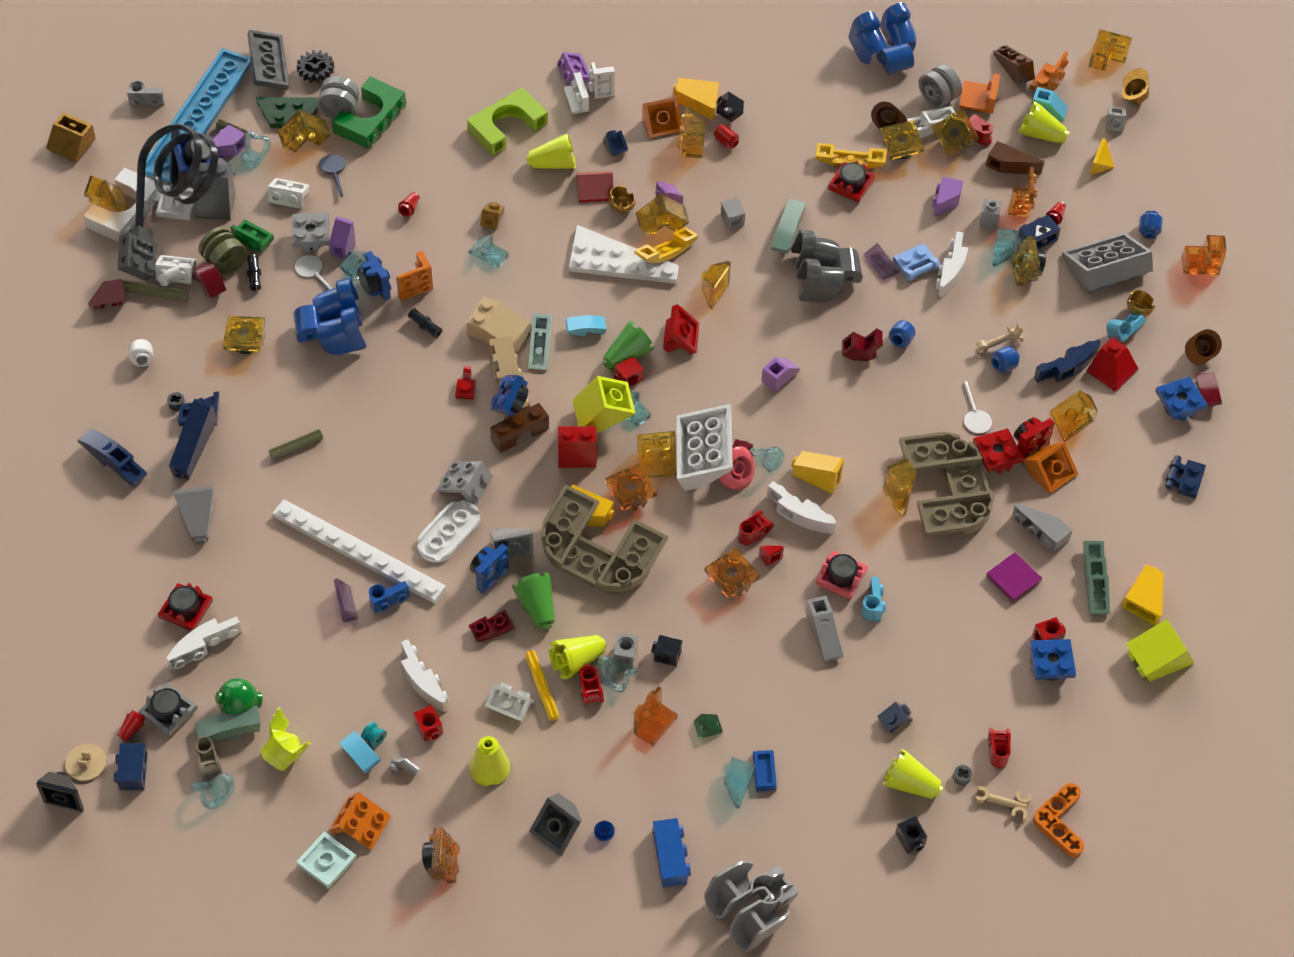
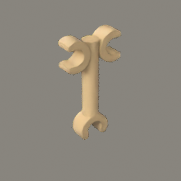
[976,323,1024,355]
[975,786,1032,822]

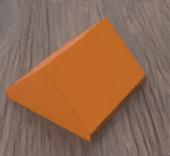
[642,97,683,138]

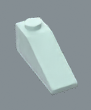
[528,313,553,370]

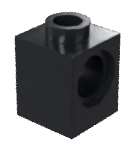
[716,91,744,122]
[651,635,683,667]
[895,816,927,853]

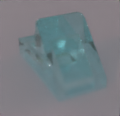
[468,235,509,268]
[628,391,651,427]

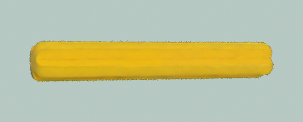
[525,650,559,721]

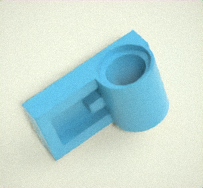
[1106,314,1146,342]
[861,577,886,621]

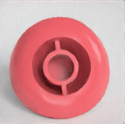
[719,446,755,490]

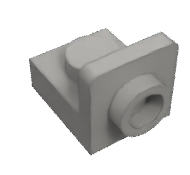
[1106,106,1126,132]

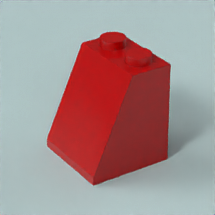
[558,426,597,468]

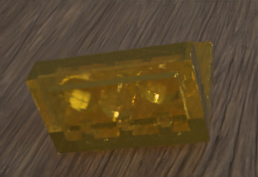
[637,431,677,479]

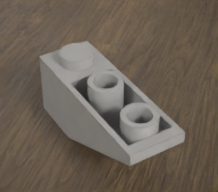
[1012,504,1073,553]
[806,596,843,662]

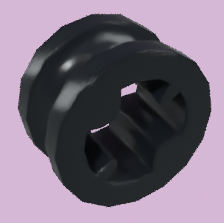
[167,392,185,411]

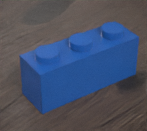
[652,818,691,888]

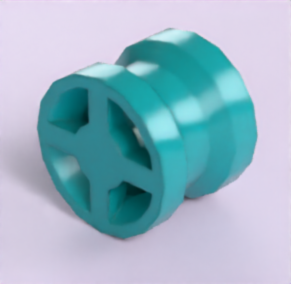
[361,721,387,748]

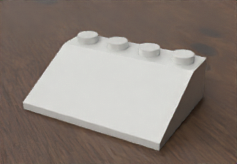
[676,404,733,491]

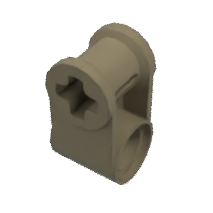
[195,736,222,779]

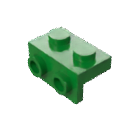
[230,219,274,253]

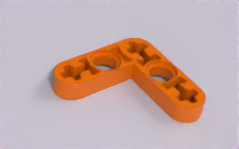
[1033,783,1084,858]

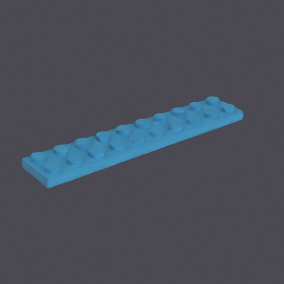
[145,48,251,183]

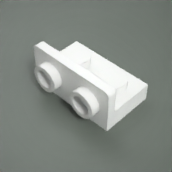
[588,62,615,99]
[564,72,589,114]
[268,178,309,209]
[155,255,197,284]
[485,682,534,722]

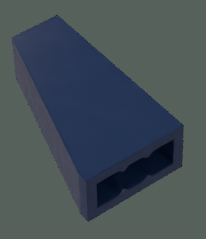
[169,398,217,479]

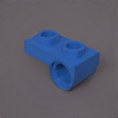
[368,581,410,614]

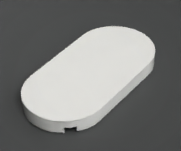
[417,500,480,563]

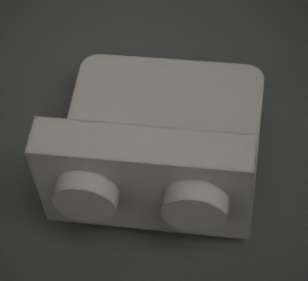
[437,461,493,505]

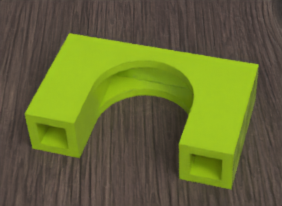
[467,87,548,156]

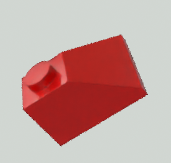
[1086,337,1139,392]

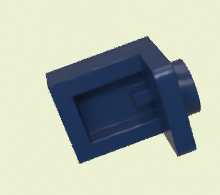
[877,701,913,733]

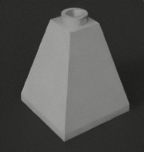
[173,486,217,544]

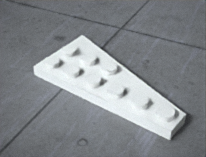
[569,225,679,284]

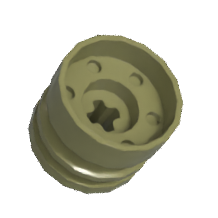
[198,227,248,276]

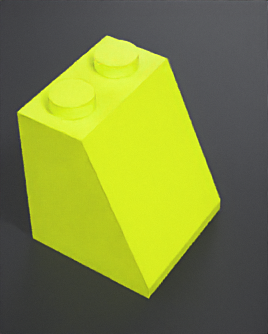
[572,376,635,434]
[1126,619,1194,682]

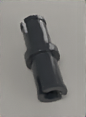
[247,254,261,291]
[408,308,443,338]

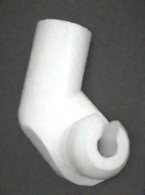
[158,266,182,287]

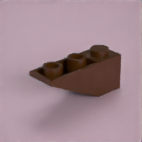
[993,45,1035,84]
[986,141,1045,175]

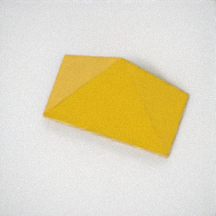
[1090,138,1115,175]

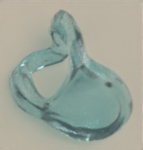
[241,130,271,167]
[749,447,785,473]
[596,656,638,692]
[191,773,235,809]

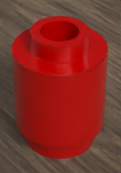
[713,124,739,149]

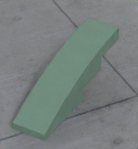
[771,199,806,254]
[1083,541,1110,614]

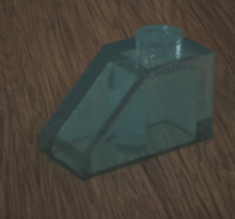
[992,228,1022,267]
[340,250,383,280]
[722,757,755,809]

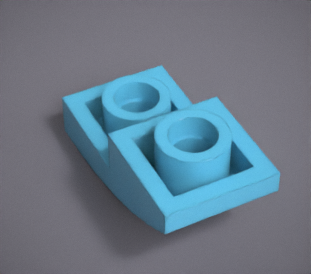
[565,315,607,337]
[339,731,381,774]

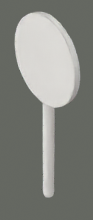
[295,255,332,290]
[964,381,992,434]

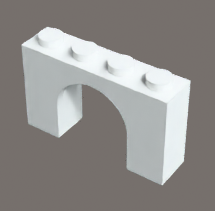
[83,168,162,242]

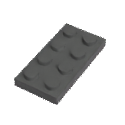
[247,30,289,90]

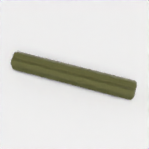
[123,280,188,301]

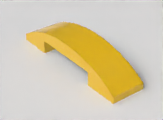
[815,143,887,169]
[634,227,698,263]

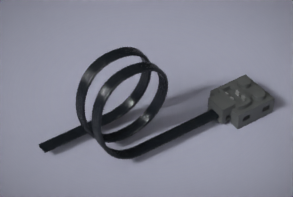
[118,124,218,281]

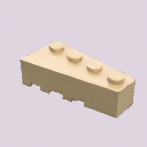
[489,336,530,419]

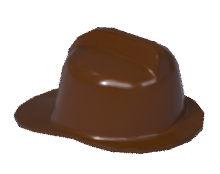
[871,101,909,137]
[1185,329,1222,365]

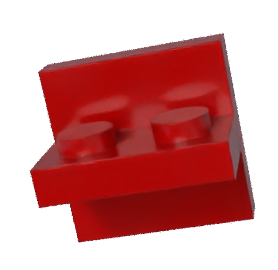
[663,304,700,355]

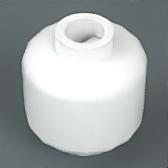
[128,339,154,367]

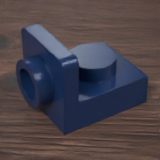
[602,130,628,157]

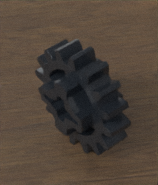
[296,50,334,83]

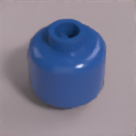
[1139,211,1163,239]
[889,320,916,348]
[991,346,1020,373]

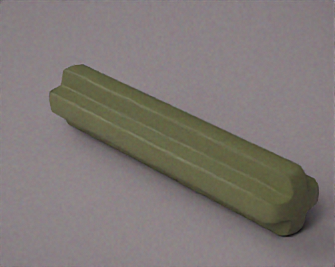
[269,429,323,460]

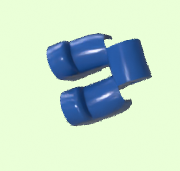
[848,2,917,75]
[293,278,367,355]

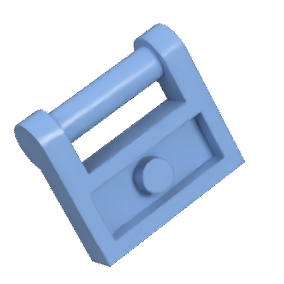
[893,243,941,281]

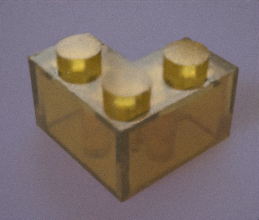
[1088,29,1132,71]
[277,109,331,152]
[636,194,689,236]

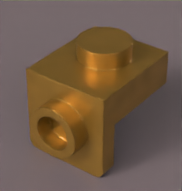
[480,202,505,230]

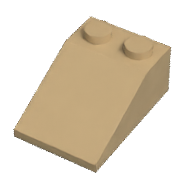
[467,296,532,355]

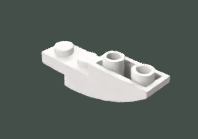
[935,231,968,298]
[767,481,837,534]
[166,616,242,671]
[401,639,449,712]

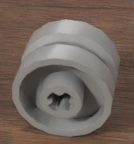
[918,64,962,108]
[317,76,359,119]

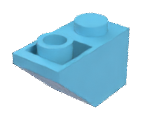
[1032,87,1068,122]

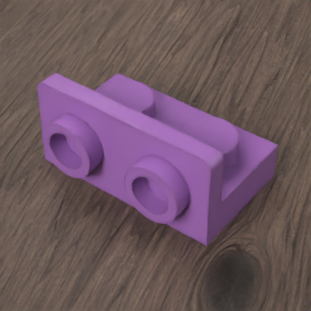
[557,52,591,86]

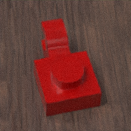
[455,366,476,400]

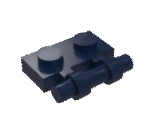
[1165,455,1206,499]

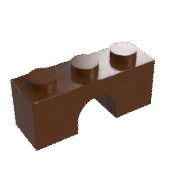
[490,403,549,453]

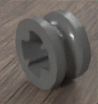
[953,765,972,785]

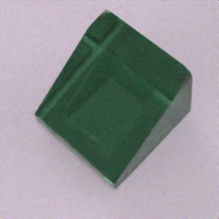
[694,714,723,738]

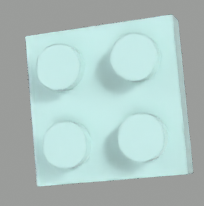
[296,831,357,889]

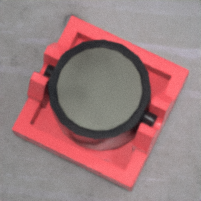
[816,551,868,600]

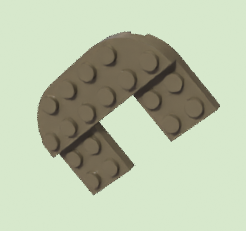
[899,432,994,537]
[541,484,668,593]

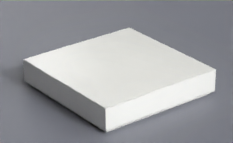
[155,185,194,221]

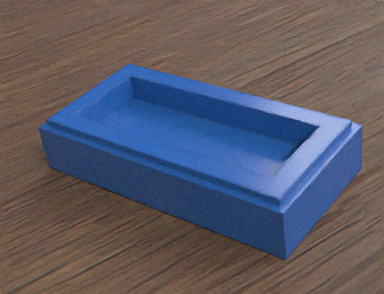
[753,750,777,791]

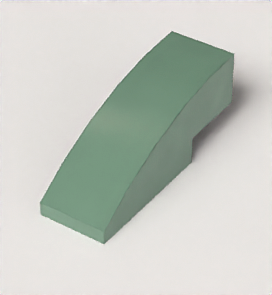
[195,706,260,741]

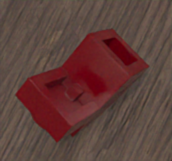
[192,262,227,298]
[842,328,883,361]

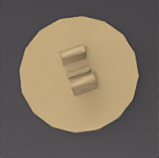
[65,744,107,782]

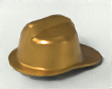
[1122,68,1149,106]

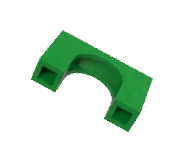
[332,76,407,149]

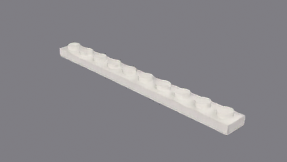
[273,499,446,604]

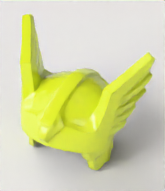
[261,708,311,771]

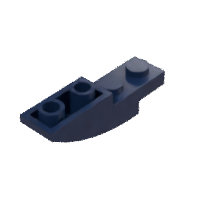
[1034,339,1101,383]
[77,429,147,487]

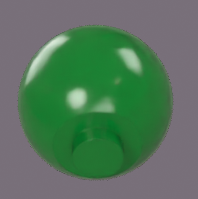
[215,678,263,714]

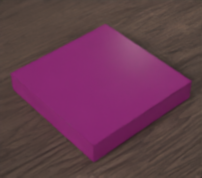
[986,552,1042,602]

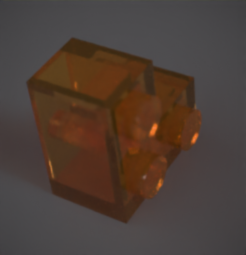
[1182,235,1227,275]

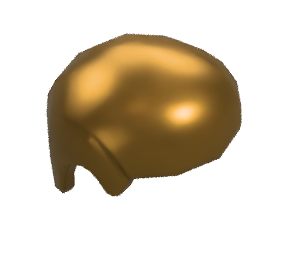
[609,186,636,213]
[1127,290,1155,317]

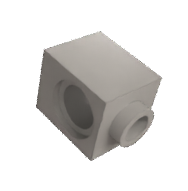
[720,198,745,229]
[979,199,1002,229]
[613,634,638,667]

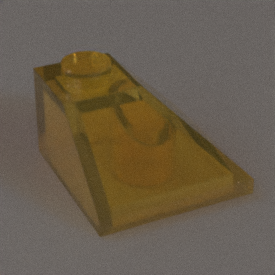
[701,261,731,309]
[1050,390,1098,442]

